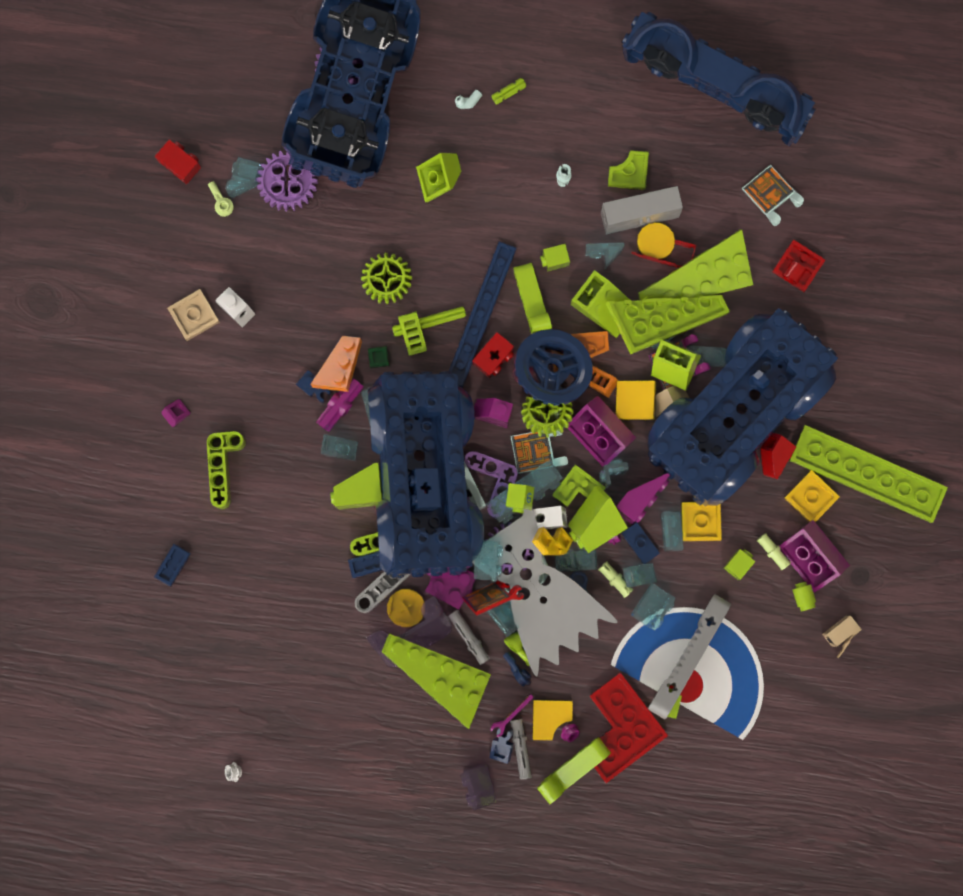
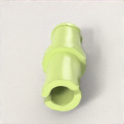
[756,533,791,570]
[598,561,634,598]

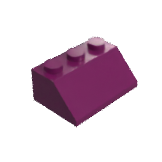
[568,396,636,468]
[779,520,850,593]

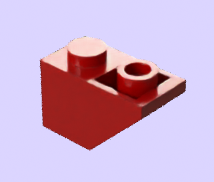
[760,433,796,479]

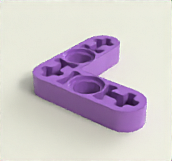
[464,451,518,518]

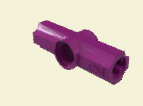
[316,378,364,432]

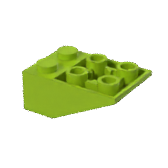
[571,270,630,338]

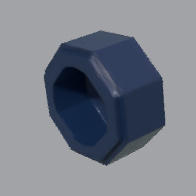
[751,370,770,388]

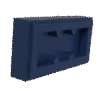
[621,522,660,565]
[154,544,191,587]
[348,551,382,578]

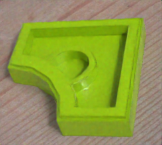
[608,150,649,190]

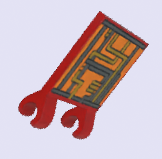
[462,573,524,616]

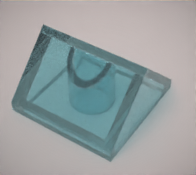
[486,589,519,637]

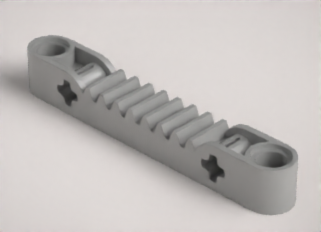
[355,572,411,613]
[648,594,731,719]

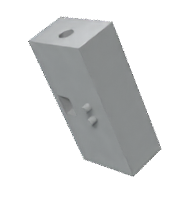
[601,186,683,234]

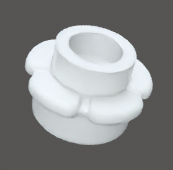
[225,762,242,782]

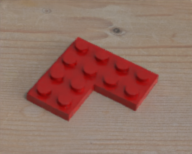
[589,672,668,783]

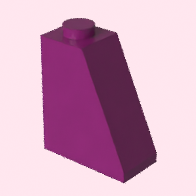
[474,398,513,428]

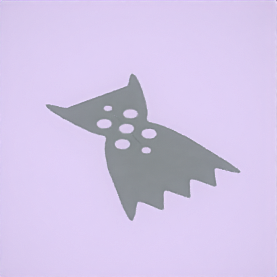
[472,508,617,677]

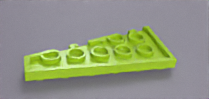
[382,634,491,729]

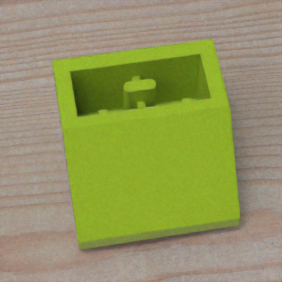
[651,340,701,391]

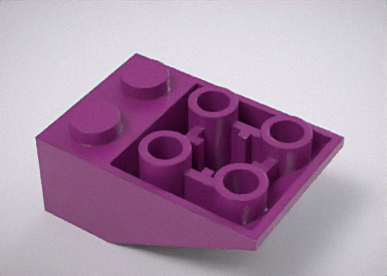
[616,473,670,524]

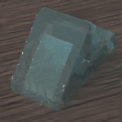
[585,243,624,269]
[321,434,358,461]
[623,563,657,588]

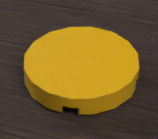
[637,223,675,260]
[387,589,425,627]

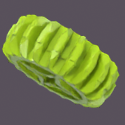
[361,253,412,304]
[521,395,573,438]

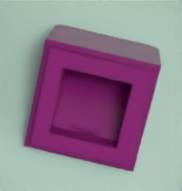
[162,399,191,427]

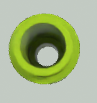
[792,582,816,611]

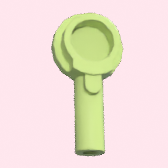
[208,181,234,216]

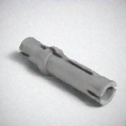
[448,610,490,665]
[510,718,532,779]

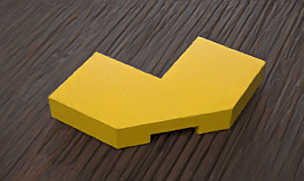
[532,527,573,555]

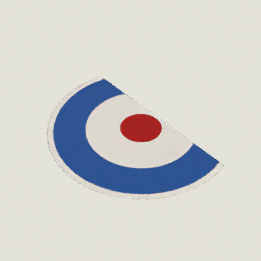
[611,607,764,740]

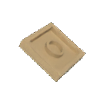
[167,289,220,341]

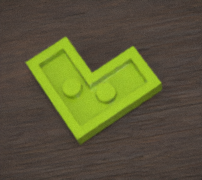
[552,465,606,507]

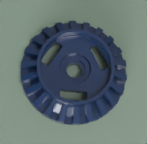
[514,329,593,406]

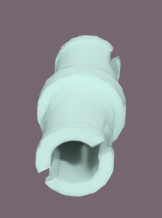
[556,164,571,187]

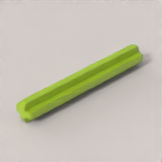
[392,307,466,337]

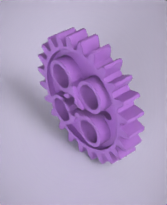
[256,151,318,212]

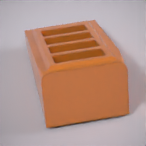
[589,365,617,398]

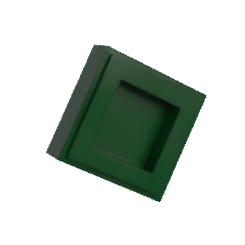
[368,346,389,368]

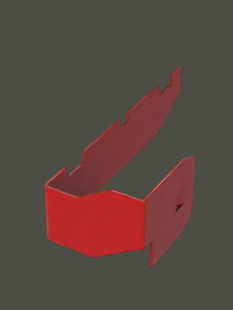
[631,240,696,268]

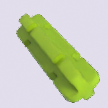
[492,78,526,104]

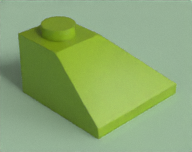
[416,153,461,202]

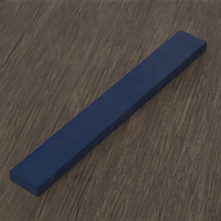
[448,242,517,388]

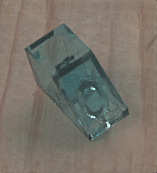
[226,157,262,198]

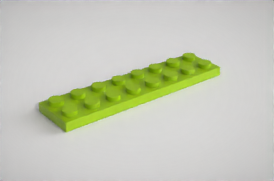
[789,425,948,523]

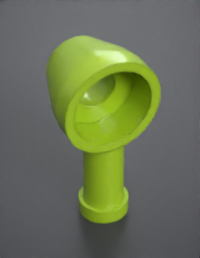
[503,631,530,666]

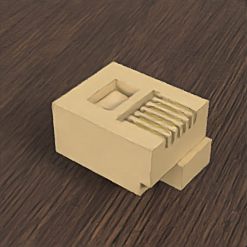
[822,616,862,658]

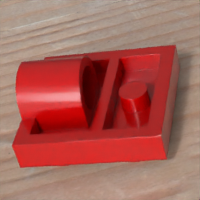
[772,239,825,292]

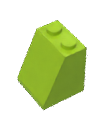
[330,463,383,510]
[568,485,628,553]

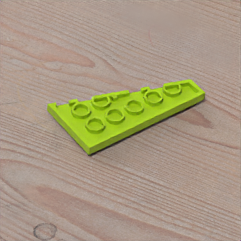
[638,229,753,300]
[606,295,730,354]

